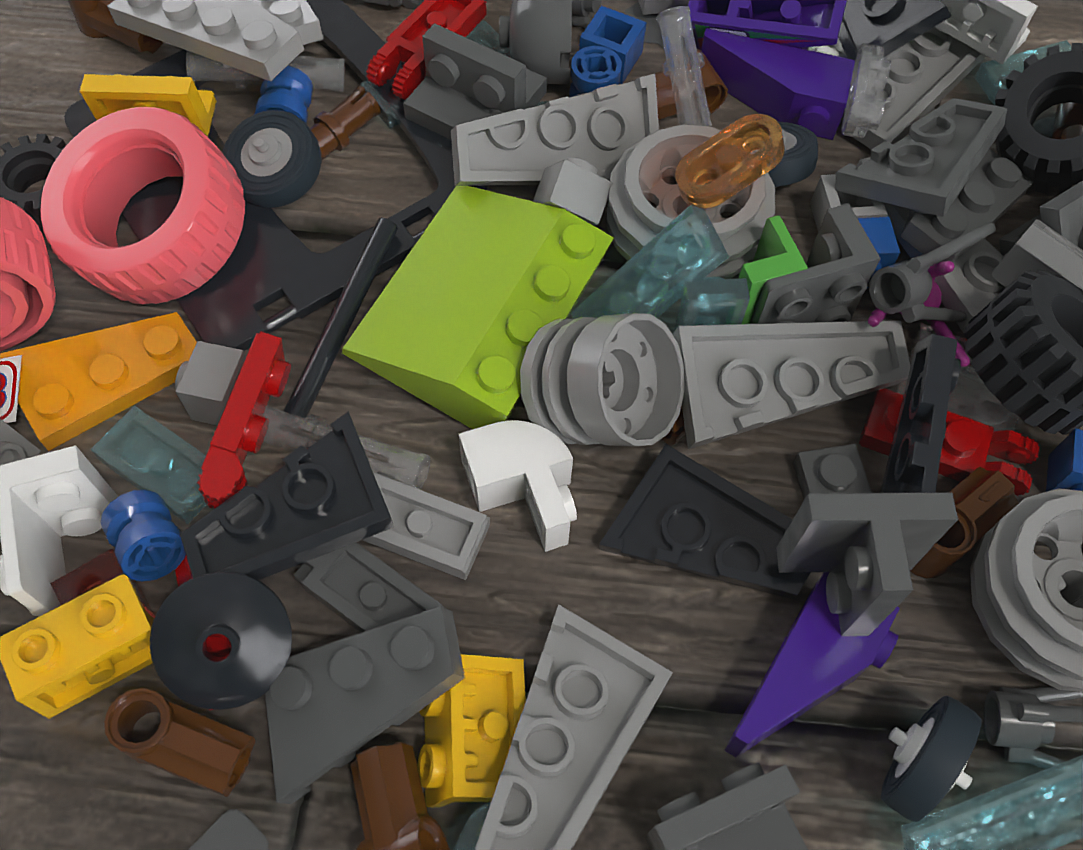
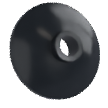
[150,571,292,710]

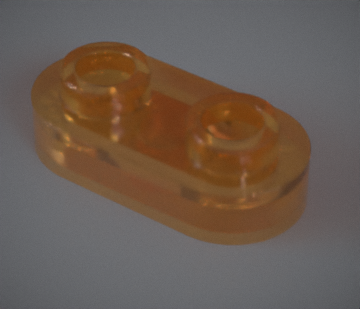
[675,114,785,208]

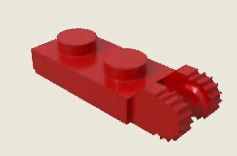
[366,0,487,100]
[197,331,291,509]
[859,388,1040,496]

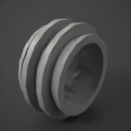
[606,124,775,287]
[970,489,1083,692]

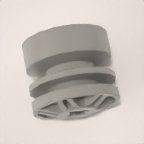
[520,313,685,446]

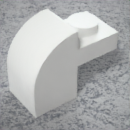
[459,420,577,552]

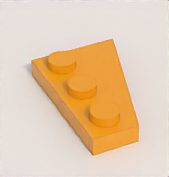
[0,312,197,451]

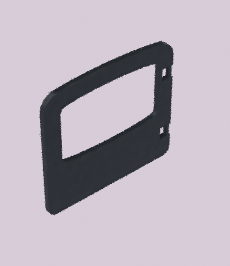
[64,0,488,351]

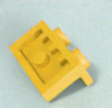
[79,74,216,137]
[0,575,154,719]
[418,654,526,807]

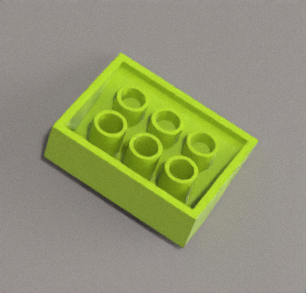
[342,186,614,429]

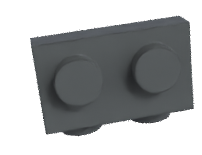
[645,762,808,850]

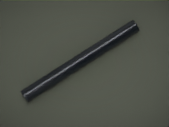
[282,217,398,424]

